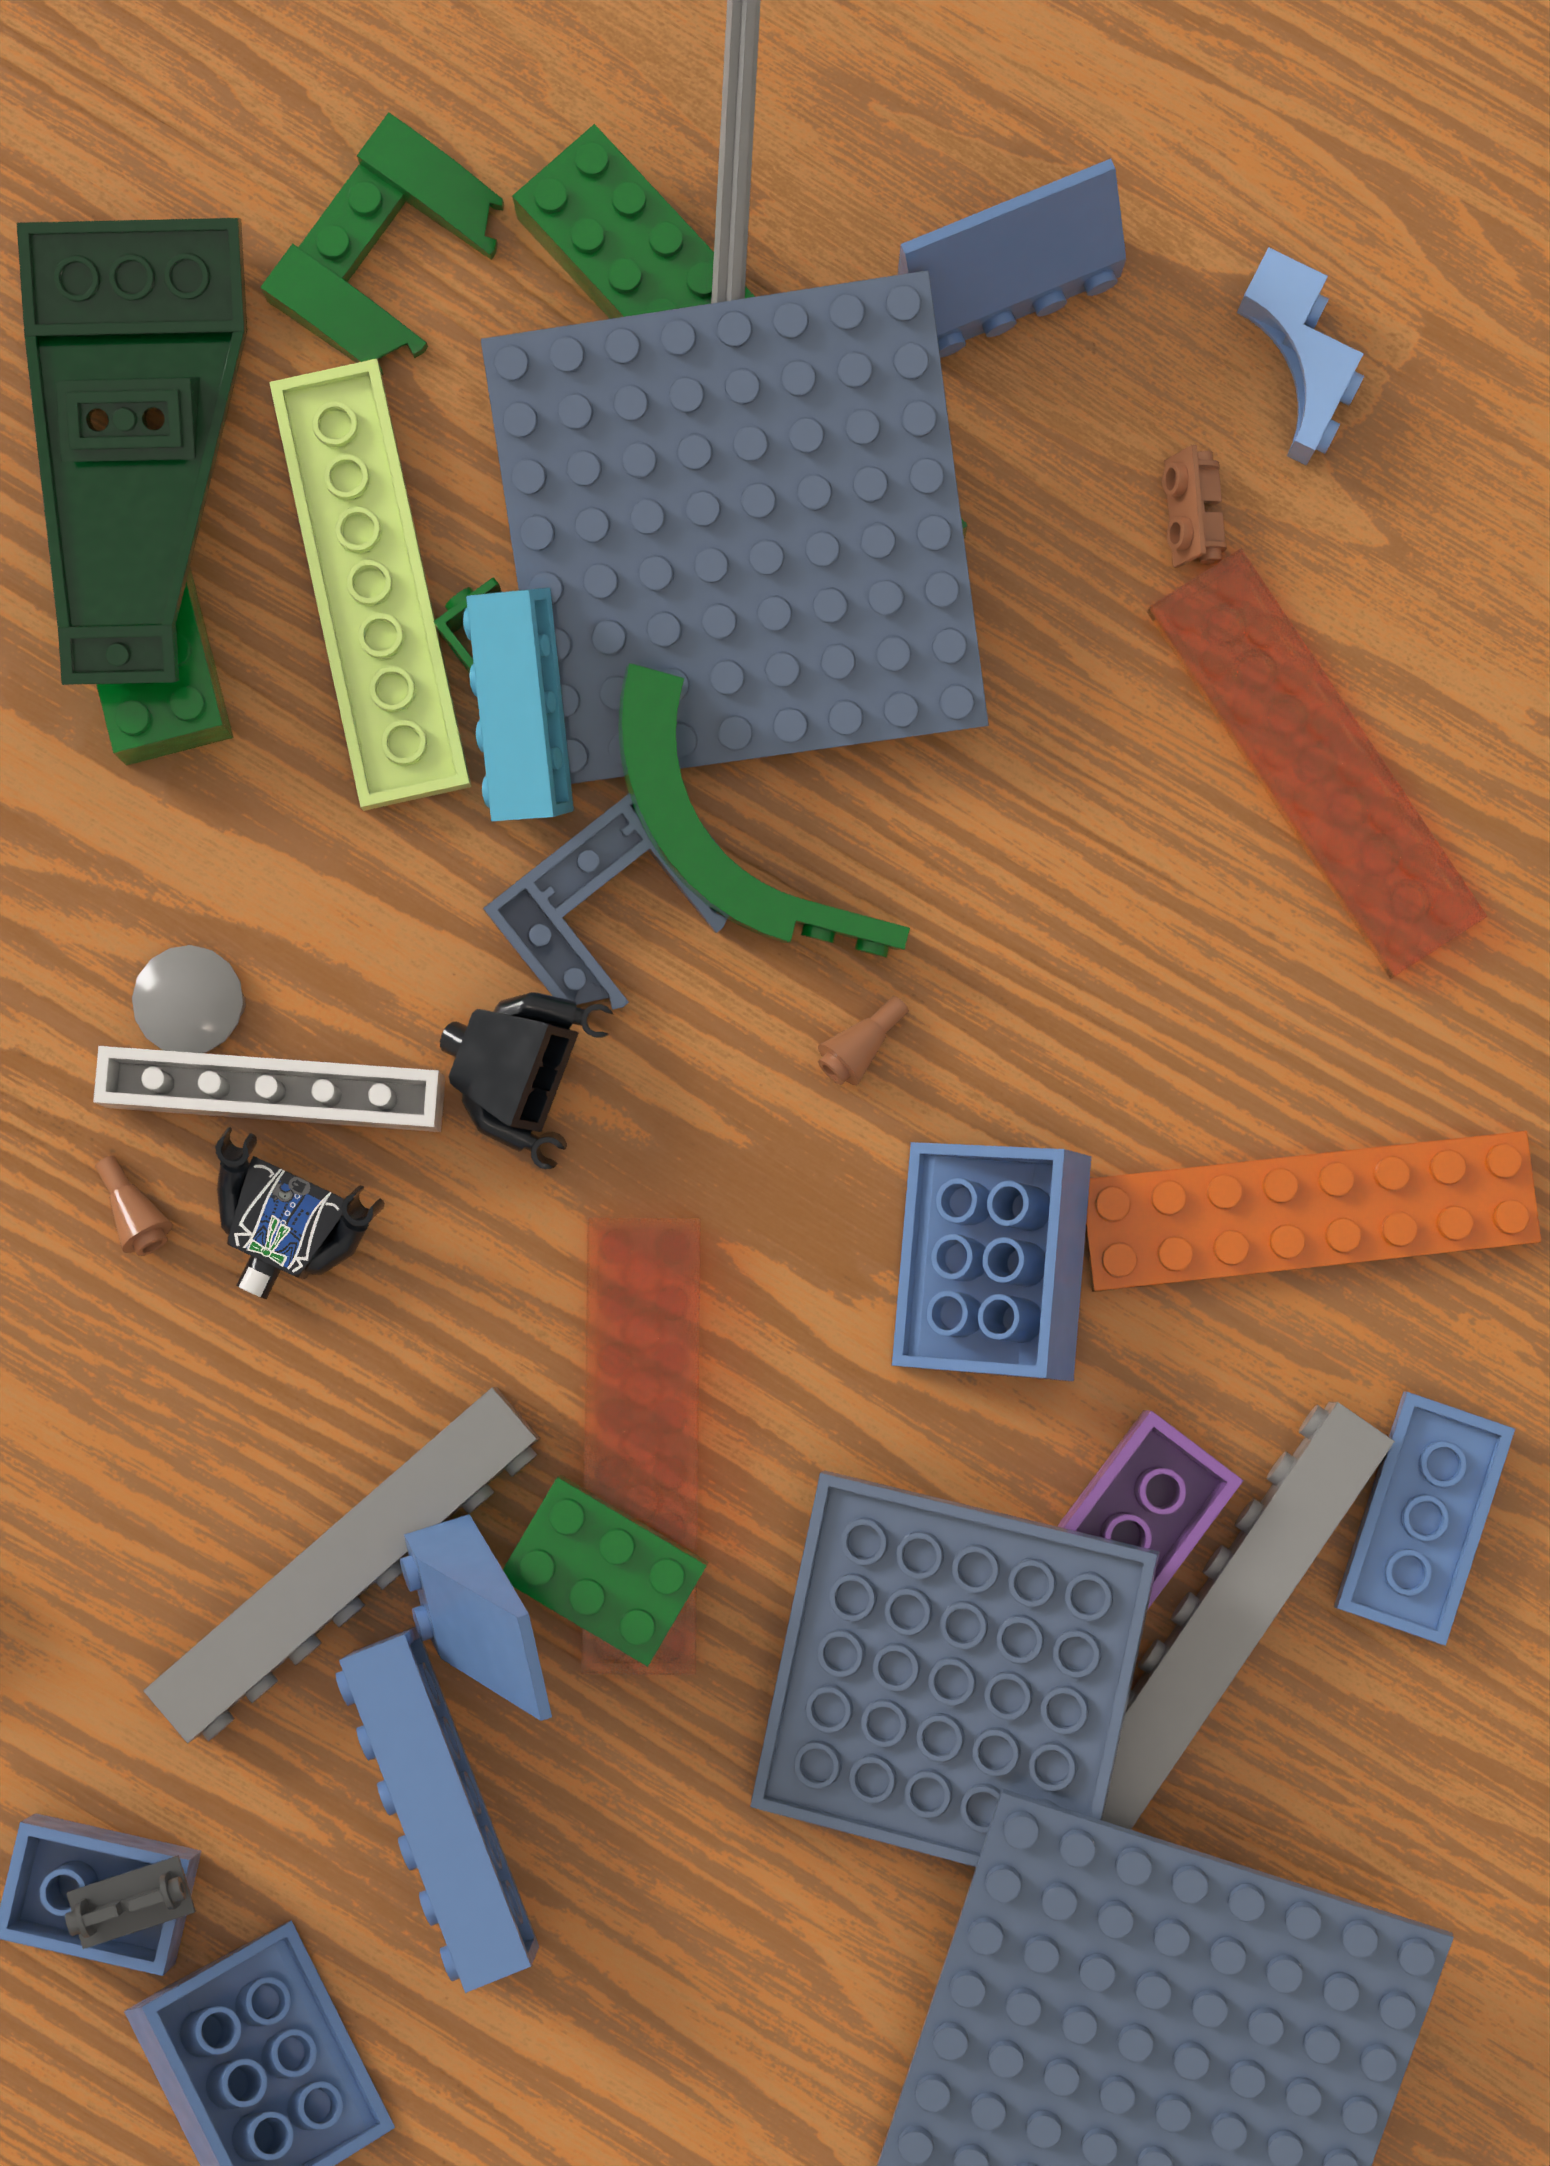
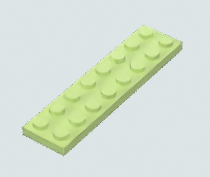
[269,359,471,811]

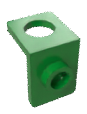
[433,578,502,674]

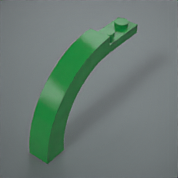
[618,663,910,958]

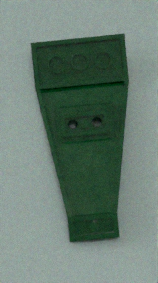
[17,218,247,685]

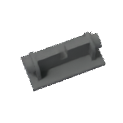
[65,1855,196,1949]

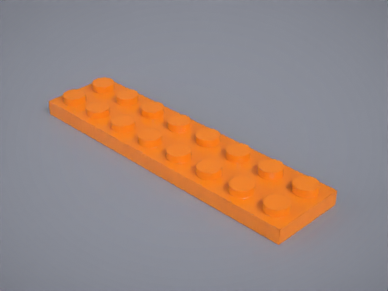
[1085,1131,1541,1292]

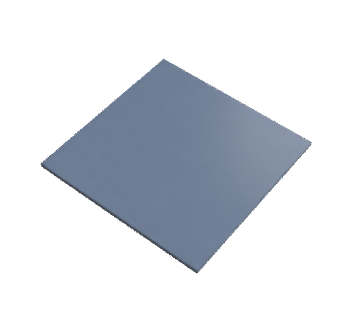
[481,270,989,784]
[876,1788,1454,2166]

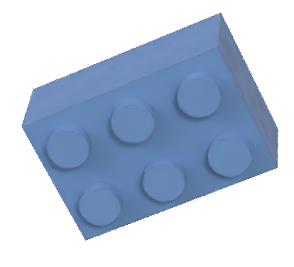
[0,1813,201,1976]

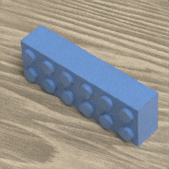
[336,1626,539,1993]

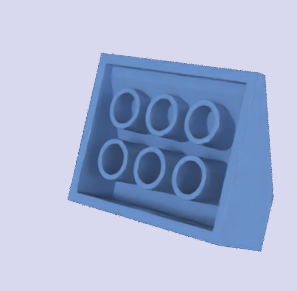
[897,159,1126,358]
[892,1142,1092,1381]
[124,1921,395,2166]

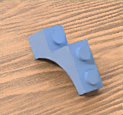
[1237,247,1364,465]

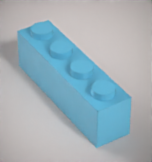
[463,587,574,821]

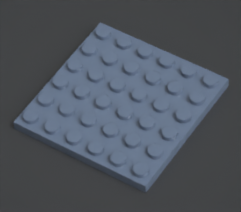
[750,1470,1160,1867]

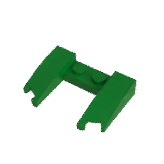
[260,112,504,375]

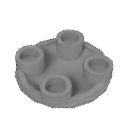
[132,945,246,1053]

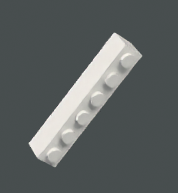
[93,1046,445,1132]

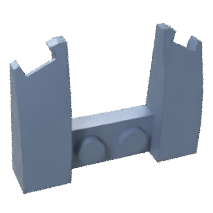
[483,794,727,1010]

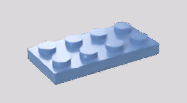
[1333,1392,1515,1646]

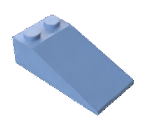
[400,1514,552,1721]

